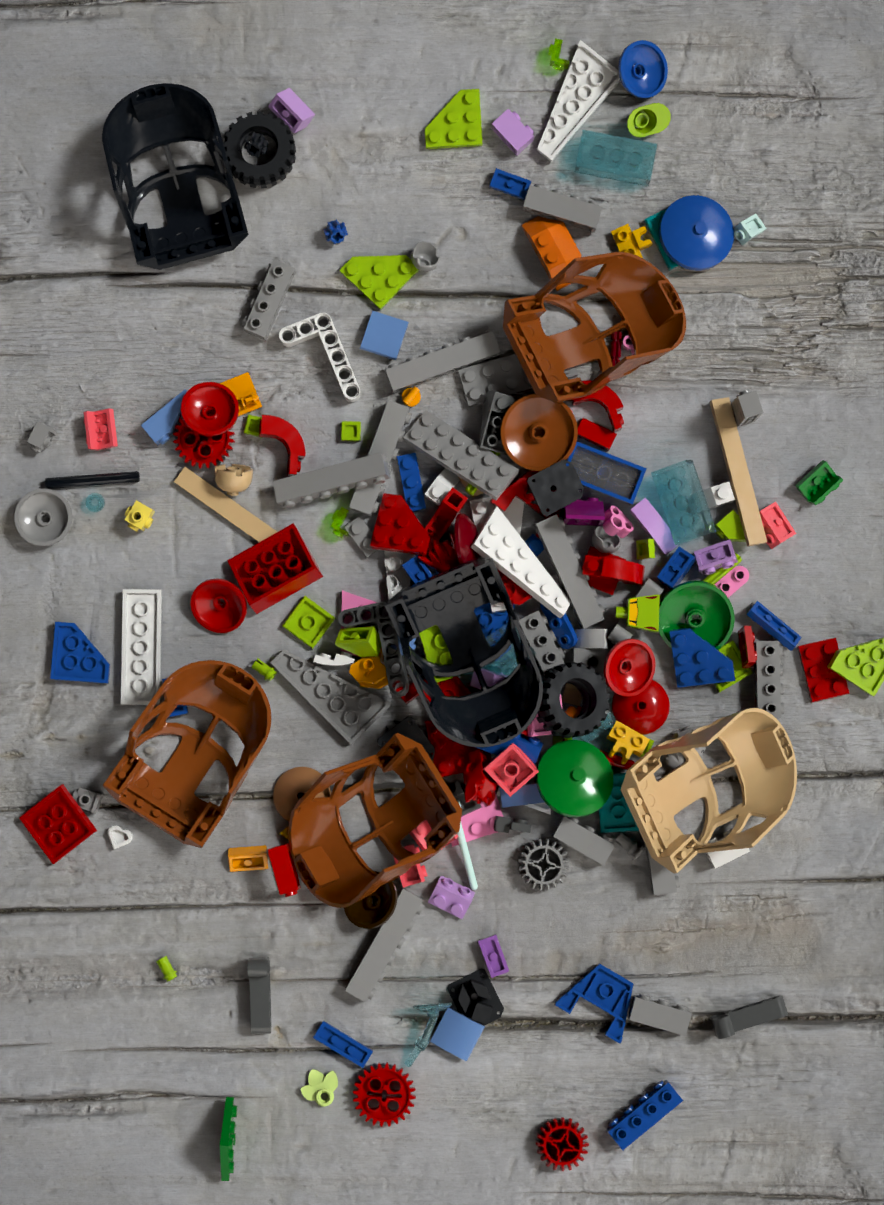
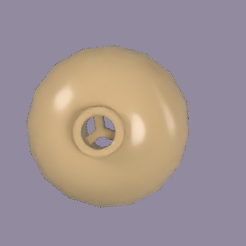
[214,464,253,496]

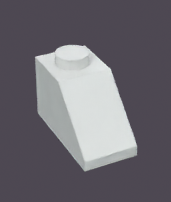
[424,468,460,507]
[690,482,735,514]

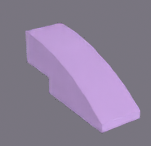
[630,497,680,556]

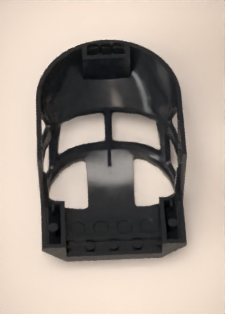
[102,83,249,270]
[384,558,543,747]

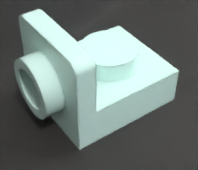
[734,214,767,246]

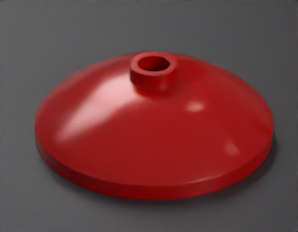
[181,382,239,436]
[190,579,247,633]
[604,639,656,697]
[612,680,670,735]

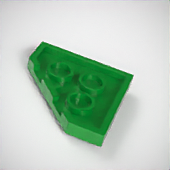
[220,1097,238,1181]

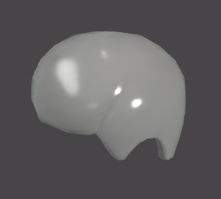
[411,241,440,272]
[592,525,621,554]

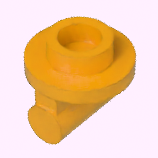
[402,386,421,407]

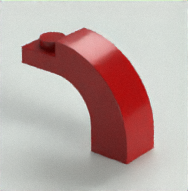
[571,381,624,432]
[259,415,306,477]
[424,487,468,553]
[583,555,645,586]

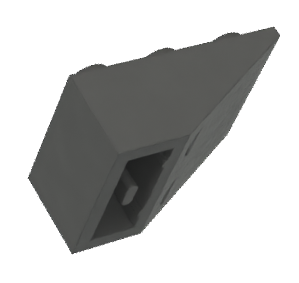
[479,391,519,455]

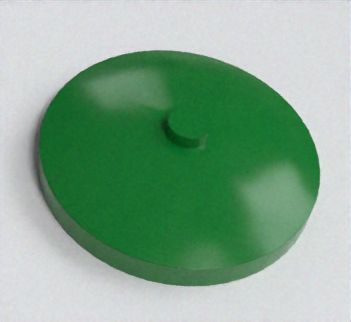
[659,581,735,650]
[536,740,614,817]

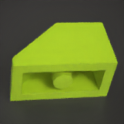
[714,510,746,542]
[335,626,381,657]

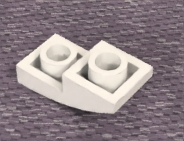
[572,629,607,649]
[313,651,355,666]

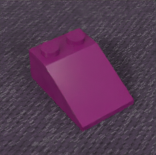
[563,498,605,526]

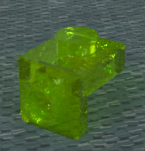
[548,38,570,71]
[330,507,349,538]

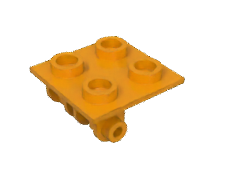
[220,372,262,417]

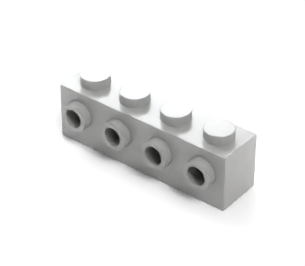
[522,184,602,233]
[242,260,296,341]
[519,610,567,683]
[754,641,784,718]

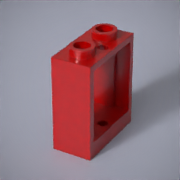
[268,843,301,897]

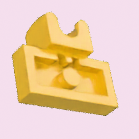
[611,224,653,258]
[607,720,650,764]

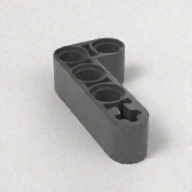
[247,957,272,1034]
[710,995,788,1039]

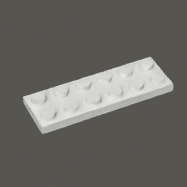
[121,589,162,705]

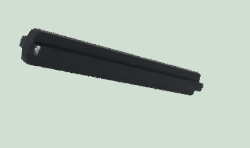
[45,471,140,489]

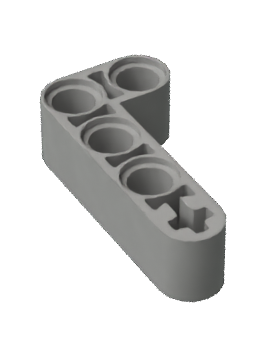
[607,578,664,645]

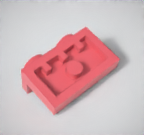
[759,501,796,549]

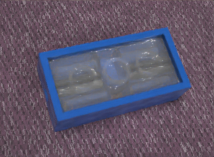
[566,442,647,504]

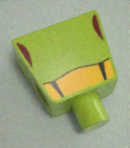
[615,595,660,633]

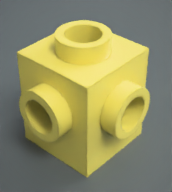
[124,500,155,532]

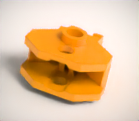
[349,646,388,689]

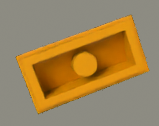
[228,845,268,872]

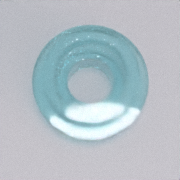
[86,493,105,512]

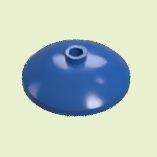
[618,40,668,98]

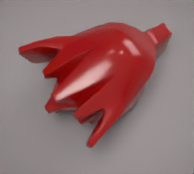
[418,534,460,573]
[463,749,498,806]

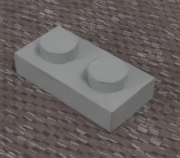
[344,516,378,558]

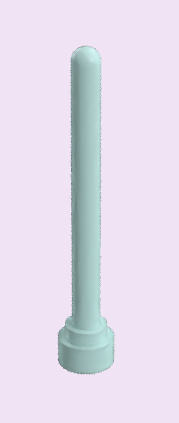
[457,800,478,890]

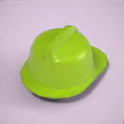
[627,103,671,138]

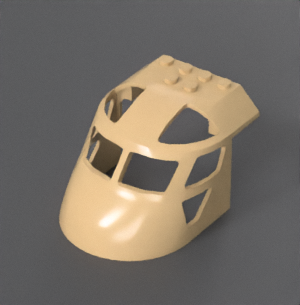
[621,708,797,874]

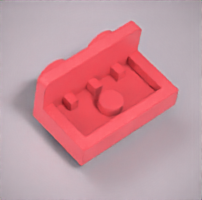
[84,408,118,451]
[393,844,427,888]

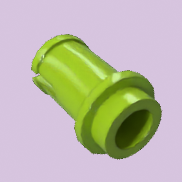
[251,658,277,681]
[156,956,177,982]

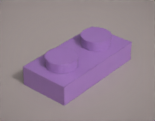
[478,934,509,978]

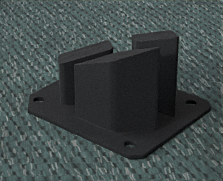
[526,459,584,516]
[377,716,436,760]
[447,968,504,1026]

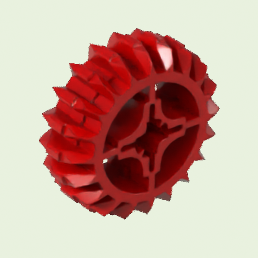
[536,1117,589,1171]

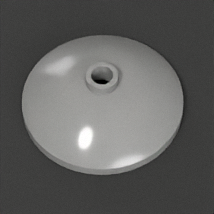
[14,489,72,546]

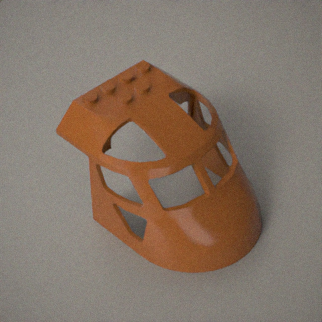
[503,252,686,403]
[103,660,271,848]
[288,733,462,908]

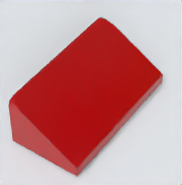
[578,418,617,451]

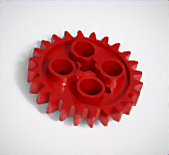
[173,413,235,469]
[353,1062,416,1127]

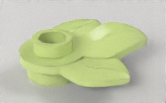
[301,1069,338,1106]

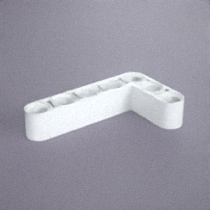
[279,313,361,403]

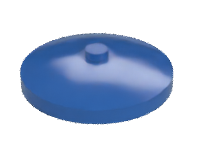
[659,195,734,271]

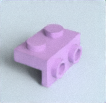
[694,539,738,575]
[428,876,475,919]

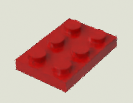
[798,638,850,702]

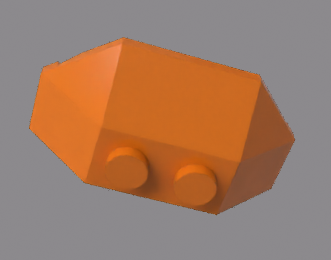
[521,216,582,292]

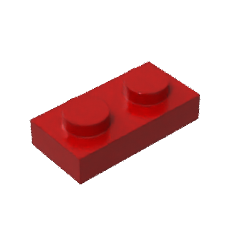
[738,626,757,668]

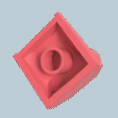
[484,743,539,797]

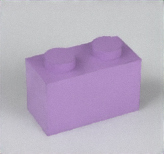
[268,88,315,133]
[491,109,534,156]

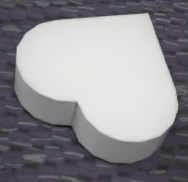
[108,825,133,849]

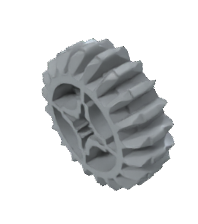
[518,838,570,891]

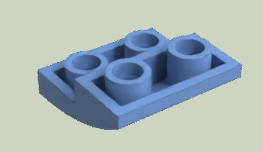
[360,311,409,360]
[430,1007,485,1061]

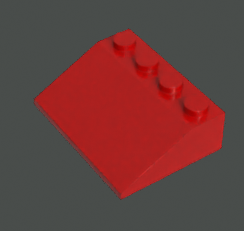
[227,523,323,614]

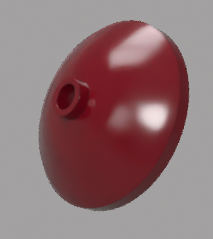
[455,513,479,565]

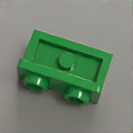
[795,460,843,505]

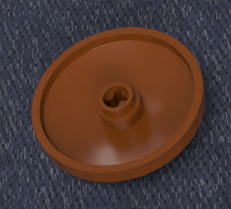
[500,394,578,471]

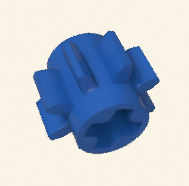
[323,219,348,244]

